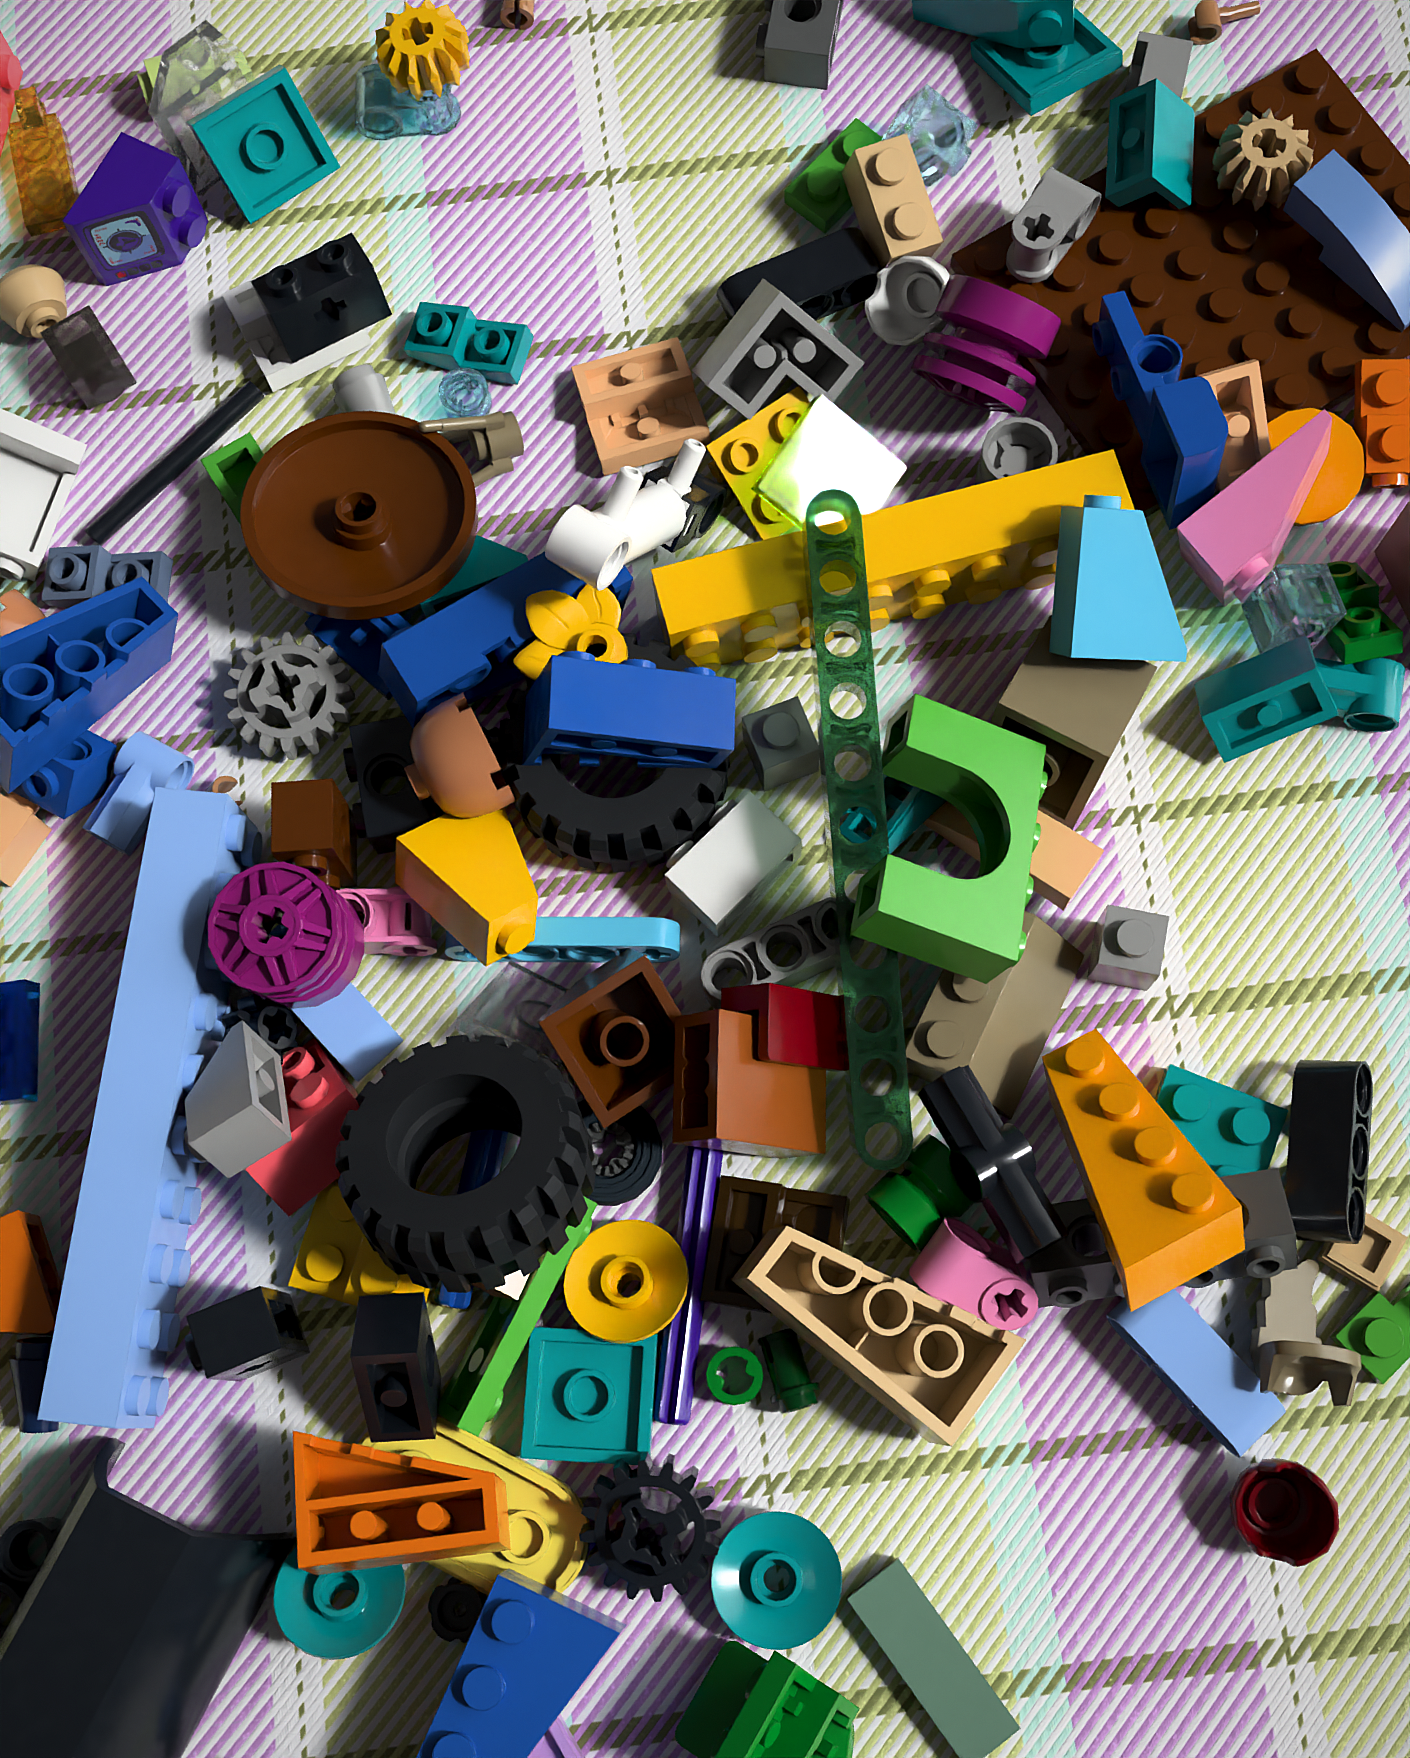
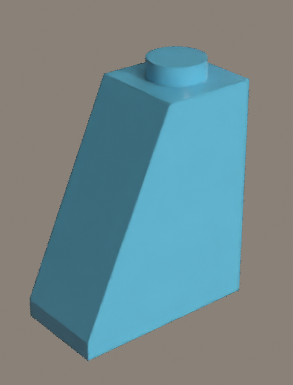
[1049,495,1187,662]

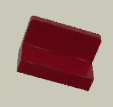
[721,983,849,1072]

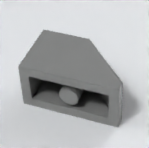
[184,1020,292,1179]

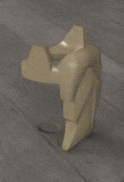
[1249,1259,1361,1407]

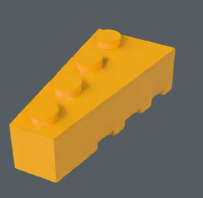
[1042,1028,1245,1312]

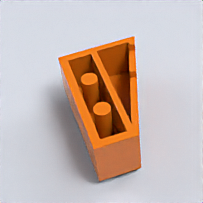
[293,1431,511,1575]

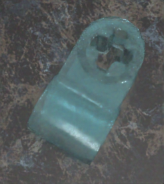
[355,64,461,140]

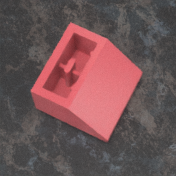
[245,1037,360,1217]

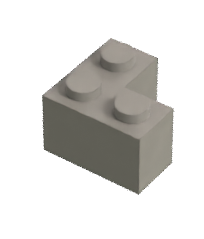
[692,279,864,420]

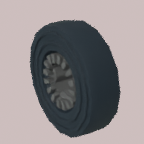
[577,1100,663,1206]

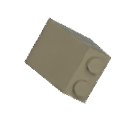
[990,615,1158,830]

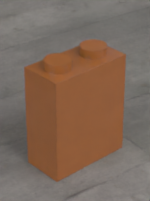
[672,1009,826,1159]

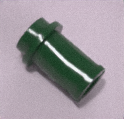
[757,1328,820,1414]

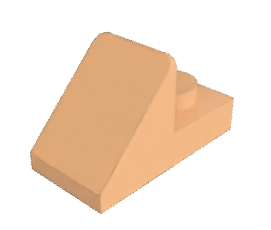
[1197,359,1271,491]

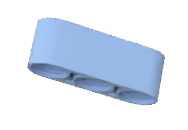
[270,924,404,1082]
[1106,1289,1286,1458]

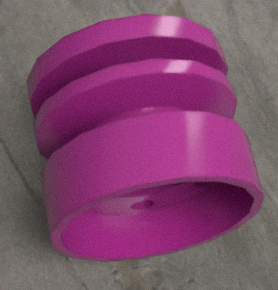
[911,274,1061,416]
[208,862,364,1009]

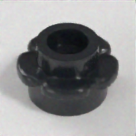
[428,1577,488,1643]

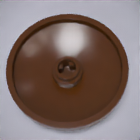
[240,411,478,620]

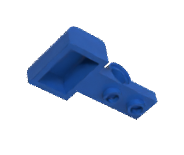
[1092,291,1228,530]

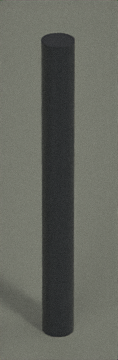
[84,381,265,546]

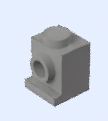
[1124,31,1194,98]

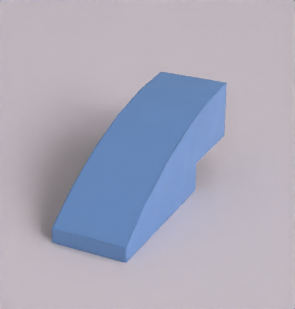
[1283,149,1410,332]

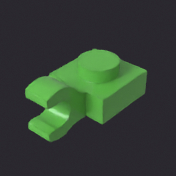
[1330,1282,1410,1384]

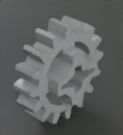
[224,632,355,760]

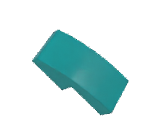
[403,302,534,385]

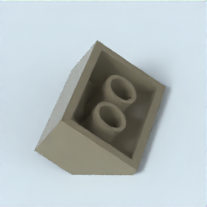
[899,910,1085,1120]

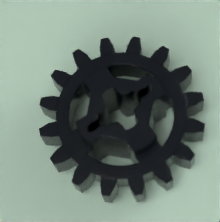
[579,1451,722,1602]

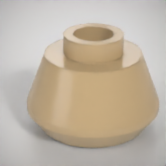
[0,264,67,339]

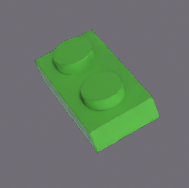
[784,118,885,234]

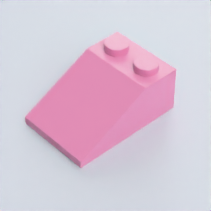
[1177,409,1332,607]

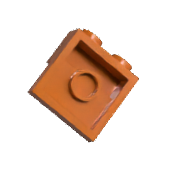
[1354,359,1410,489]

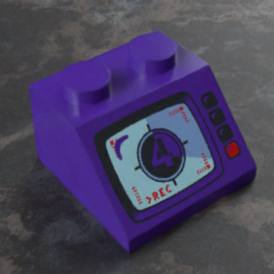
[62,132,209,286]

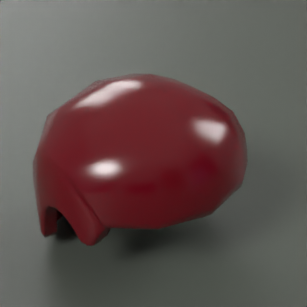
[1229,1458,1339,1567]

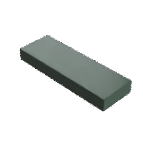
[846,1557,1021,1758]

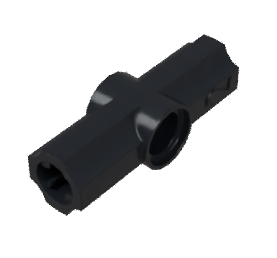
[918,1065,1069,1264]

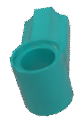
[1315,658,1405,732]

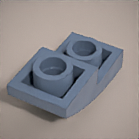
[41,545,173,608]

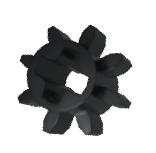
[221,994,299,1065]

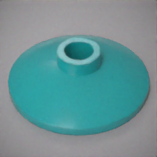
[711,1511,842,1650]
[273,1546,406,1660]

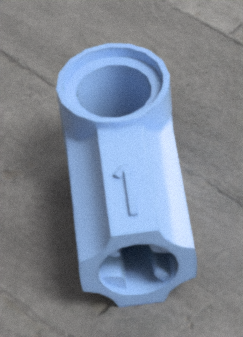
[82,731,195,856]

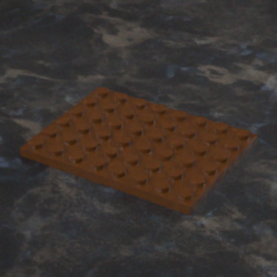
[950,49,1410,518]

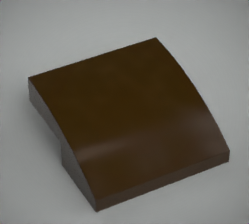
[700,1175,850,1314]

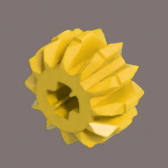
[375,0,470,101]

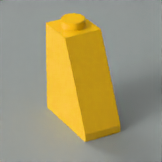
[395,807,538,967]

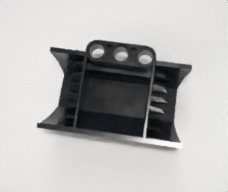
[0,1438,297,1758]

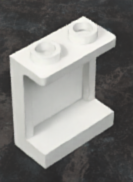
[0,408,87,581]

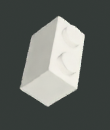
[665,792,802,938]

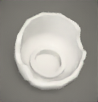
[865,255,950,346]

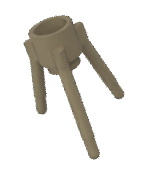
[419,411,524,488]

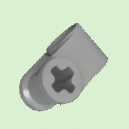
[1006,168,1101,283]

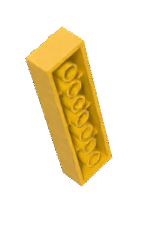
[651,449,1135,672]

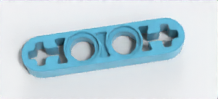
[445,917,680,963]

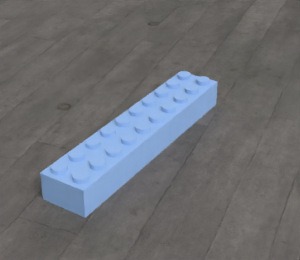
[37,787,262,1429]

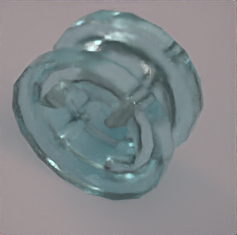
[439,368,492,418]

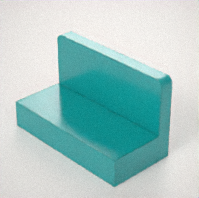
[1105,78,1195,209]
[1194,636,1339,763]

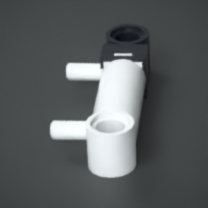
[545,439,727,591]

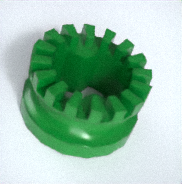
[706,1346,763,1405]

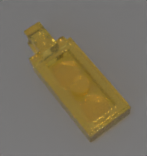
[8,86,79,237]

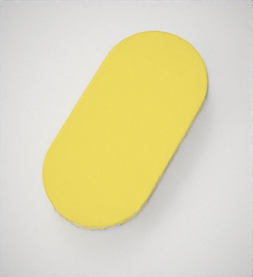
[358,1415,590,1595]

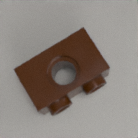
[271,778,357,891]

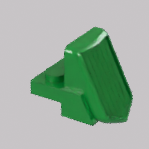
[675,1641,860,1758]

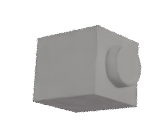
[742,696,820,792]
[1087,904,1169,991]

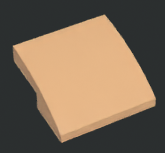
[571,337,711,476]

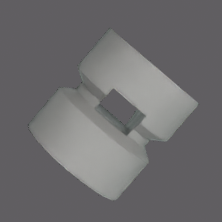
[975,417,1058,485]

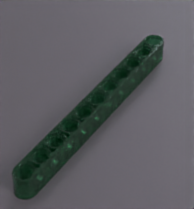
[802,488,913,1171]

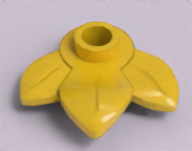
[513,584,628,681]

